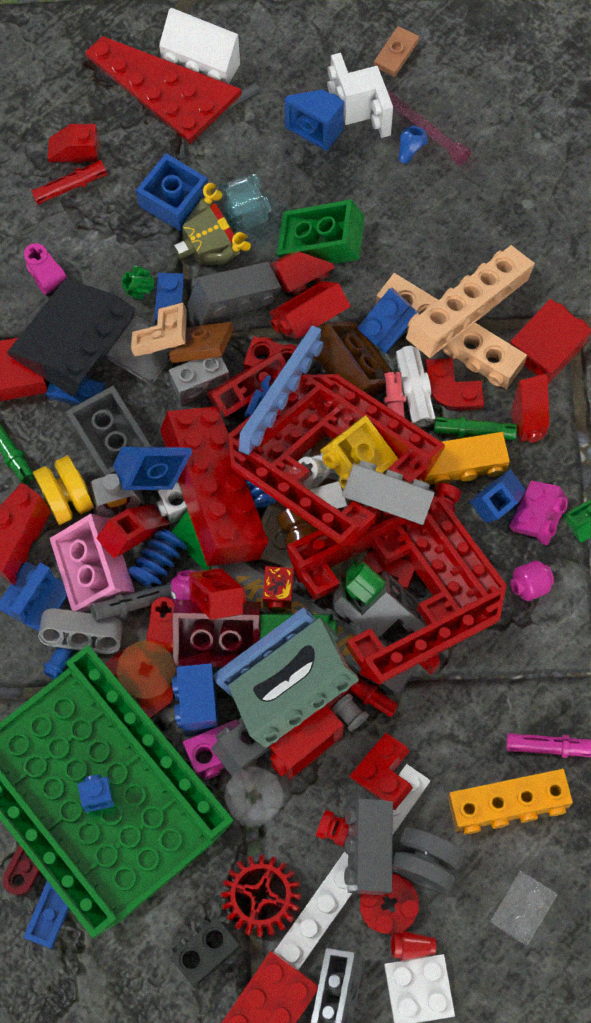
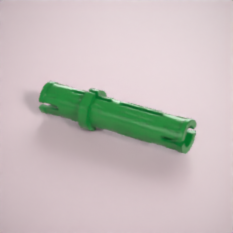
[434,416,517,441]
[0,423,35,485]

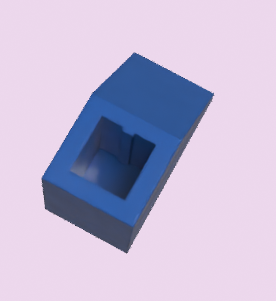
[469,469,526,523]

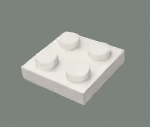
[384,954,455,1023]

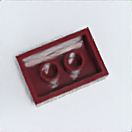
[173,599,261,667]

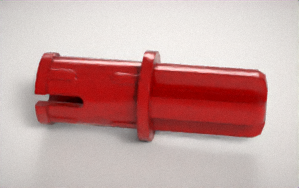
[348,676,398,717]

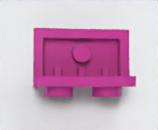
[509,481,568,545]

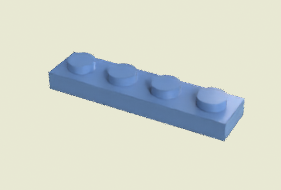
[213,607,317,697]

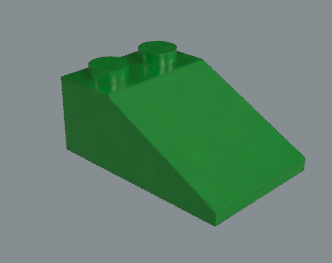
[277,199,365,264]

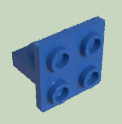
[0,562,68,632]

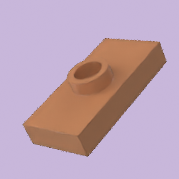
[373,26,419,77]

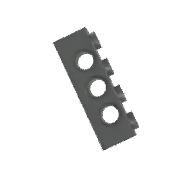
[211,717,284,776]
[311,948,365,1023]

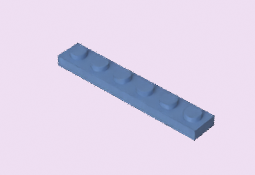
[239,326,323,455]

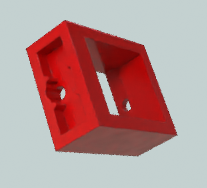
[269,281,351,339]
[270,704,344,781]

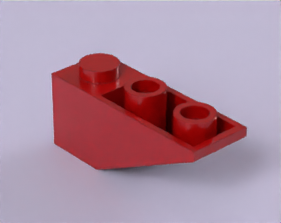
[96,504,170,559]

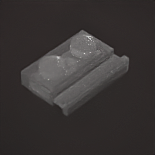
[489,870,558,947]

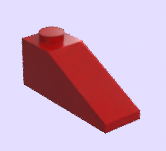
[207,351,286,417]
[510,374,549,442]

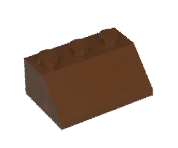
[314,321,392,398]

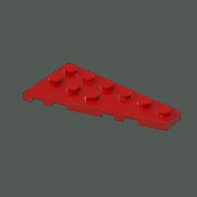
[85,36,242,144]

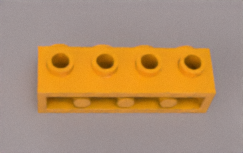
[448,769,573,835]

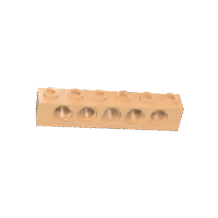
[406,245,535,358]
[376,273,527,390]

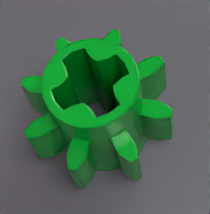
[122,266,154,300]

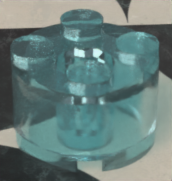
[219,173,271,233]

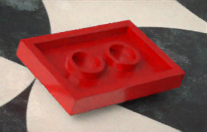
[222,950,319,1023]

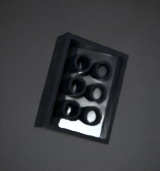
[7,279,136,398]

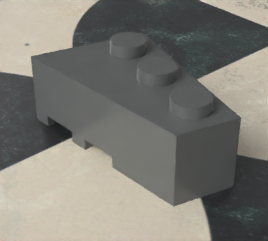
[186,262,281,326]

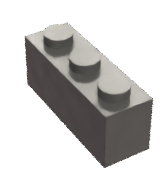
[344,798,393,895]

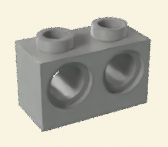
[169,357,229,405]

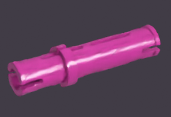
[506,733,591,758]

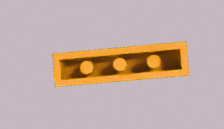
[420,432,510,485]

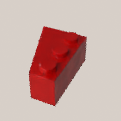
[0,483,51,586]

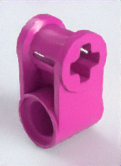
[24,243,67,296]

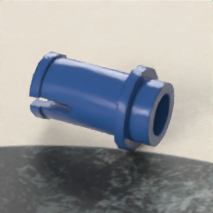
[43,647,75,679]

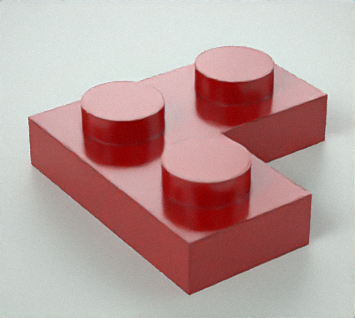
[349,732,413,811]

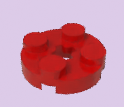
[359,874,419,935]

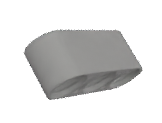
[38,608,123,654]

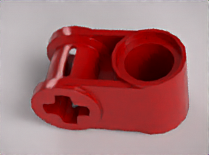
[146,597,175,653]

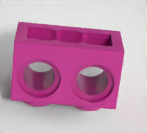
[183,719,247,780]

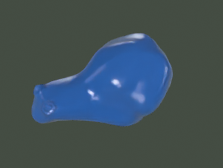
[398,126,428,164]

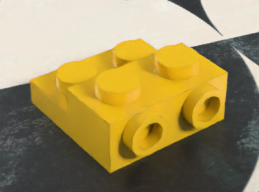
[320,415,398,489]

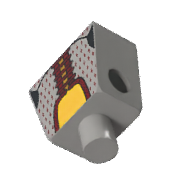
[89,473,145,518]

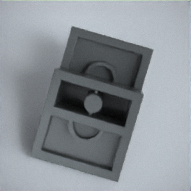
[333,571,428,638]

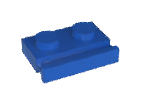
[357,288,420,353]

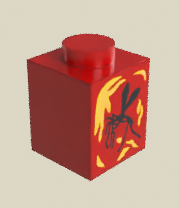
[263,566,294,612]

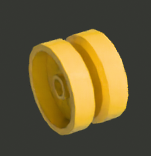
[33,455,94,525]

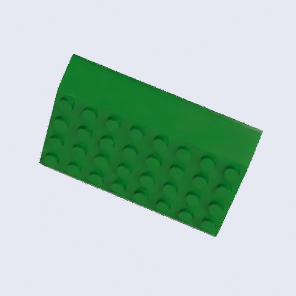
[0,645,234,939]

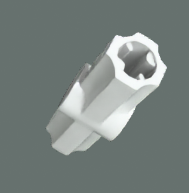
[396,346,435,428]

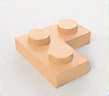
[131,303,187,357]

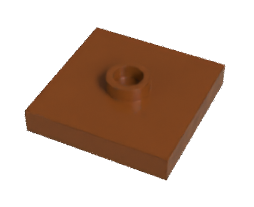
[169,322,234,363]

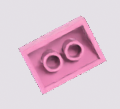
[49,514,135,612]

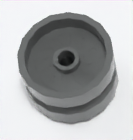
[392,828,465,894]

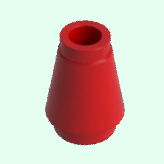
[391,930,436,961]

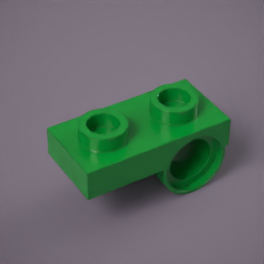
[346,559,386,605]

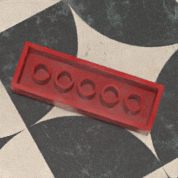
[160,406,268,567]

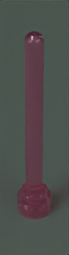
[386,88,471,166]

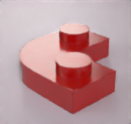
[426,358,484,411]

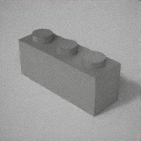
[342,460,435,525]

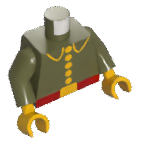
[174,183,251,266]

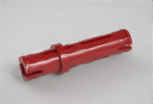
[31,160,107,205]

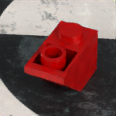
[270,252,335,294]

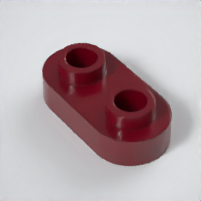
[2,845,40,896]

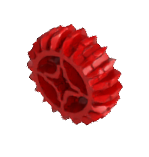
[221,855,301,938]

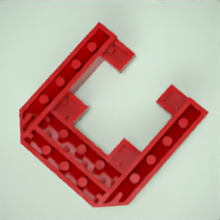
[228,374,445,546]
[287,496,506,684]

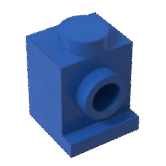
[78,775,115,813]

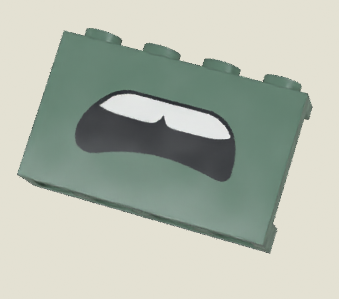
[228,618,359,747]

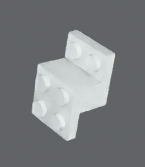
[327,53,393,138]

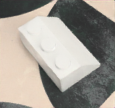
[159,8,240,84]

